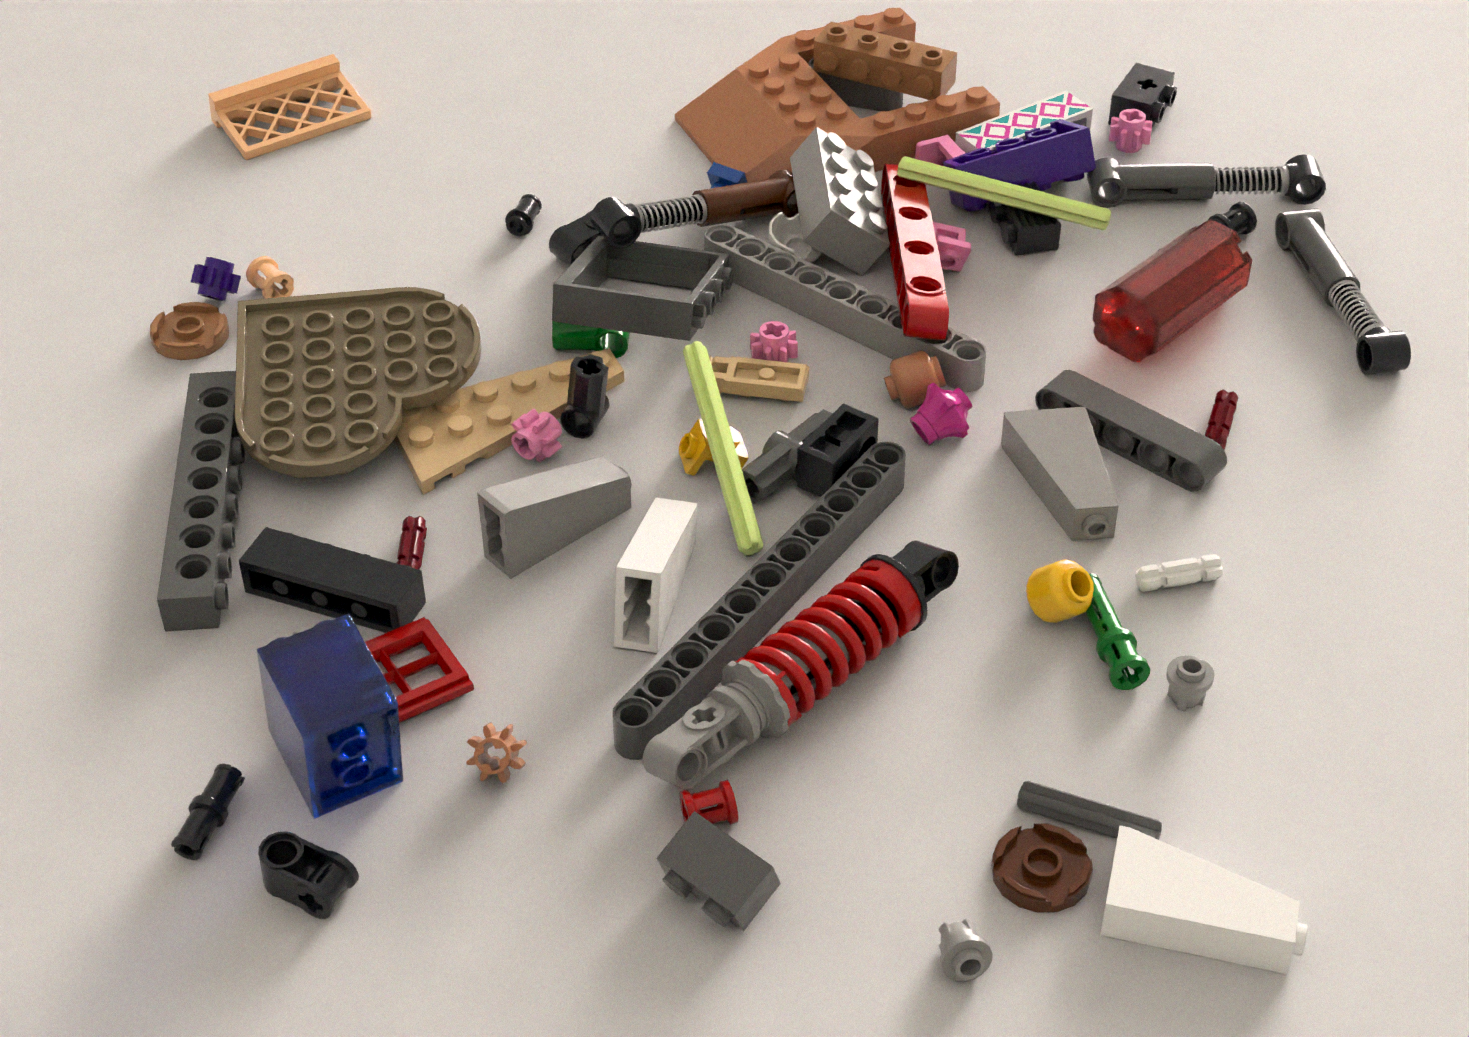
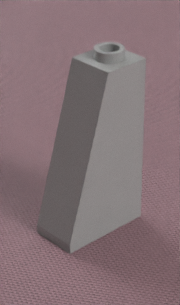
[1001,407,1119,541]
[477,456,632,579]

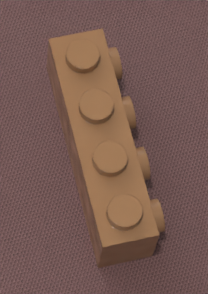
[813,22,957,100]

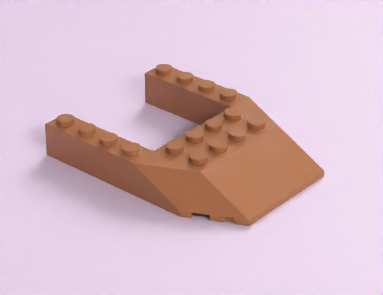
[675,7,1000,182]

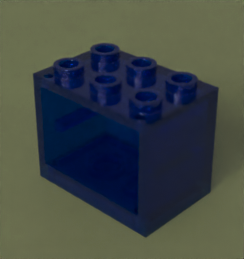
[256,614,403,819]

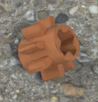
[466,722,527,783]

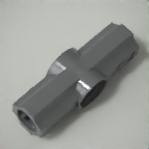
[742,409,832,504]

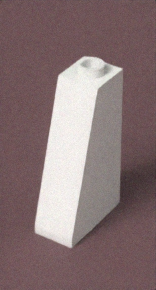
[614,498,698,653]
[1100,826,1307,974]

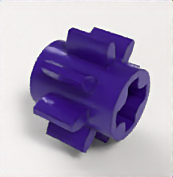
[191,257,241,301]

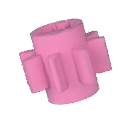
[1109,109,1153,153]
[750,321,798,362]
[511,409,562,463]

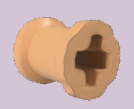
[246,256,294,299]

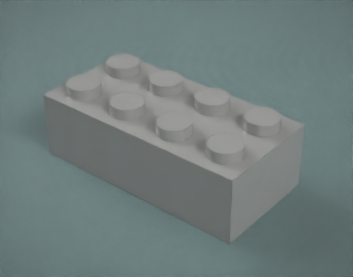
[790,127,890,276]

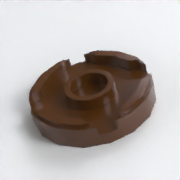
[991,823,1093,913]

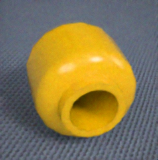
[1026,559,1094,623]

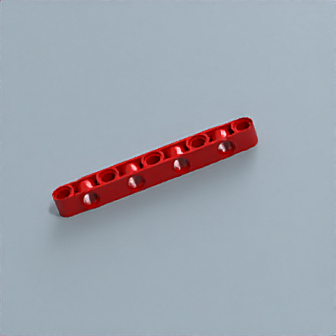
[881,164,949,341]

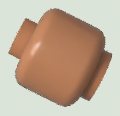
[884,350,946,409]

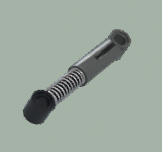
[1087,154,1326,208]
[1275,209,1411,375]

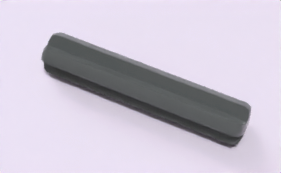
[1017,781,1162,840]

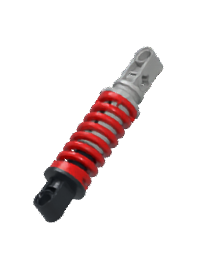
[643,540,959,790]

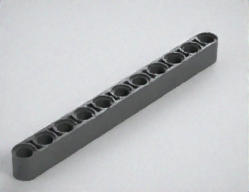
[612,442,906,760]

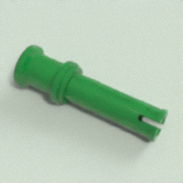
[1086,573,1150,690]

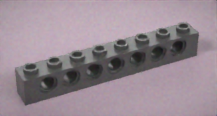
[157,371,245,632]

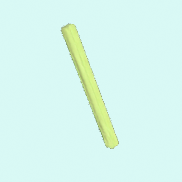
[897,156,1111,230]
[683,341,764,556]

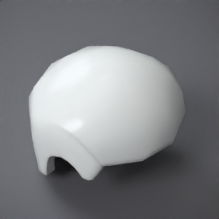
[768,212,822,263]

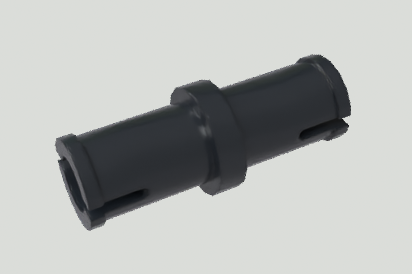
[171,764,245,860]

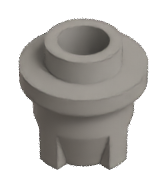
[1166,656,1214,711]
[938,919,993,981]

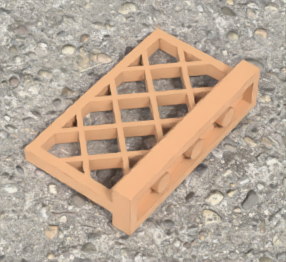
[208,54,371,160]

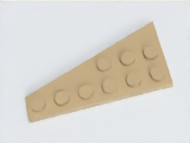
[394,348,625,495]

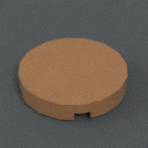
[150,302,229,360]

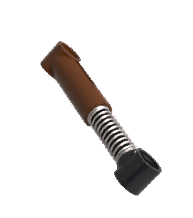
[591,169,799,248]

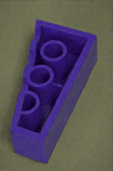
[943,119,1096,211]

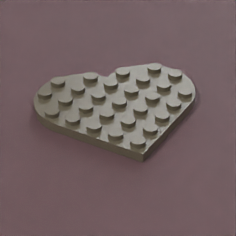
[235,287,481,479]

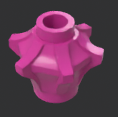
[910,383,973,445]

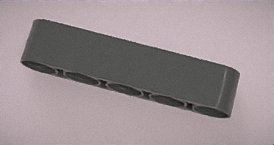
[1035,370,1227,492]

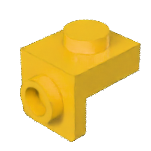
[679,419,749,476]

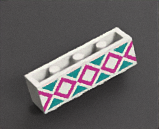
[955,91,1093,153]

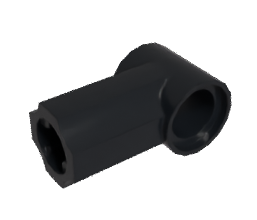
[560,354,610,439]

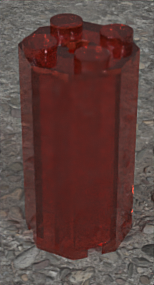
[1092,220,1252,362]

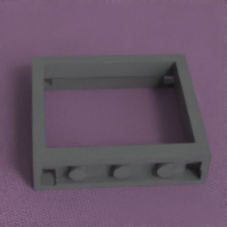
[552,236,734,341]

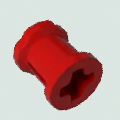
[679,780,739,825]

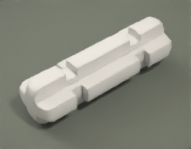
[1136,554,1223,592]

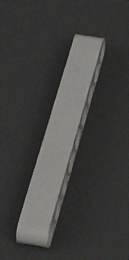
[704,224,986,392]

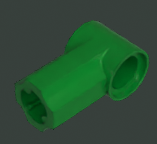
[552,321,630,358]

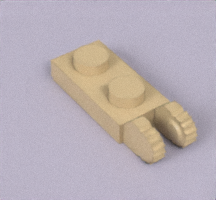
[709,356,809,402]

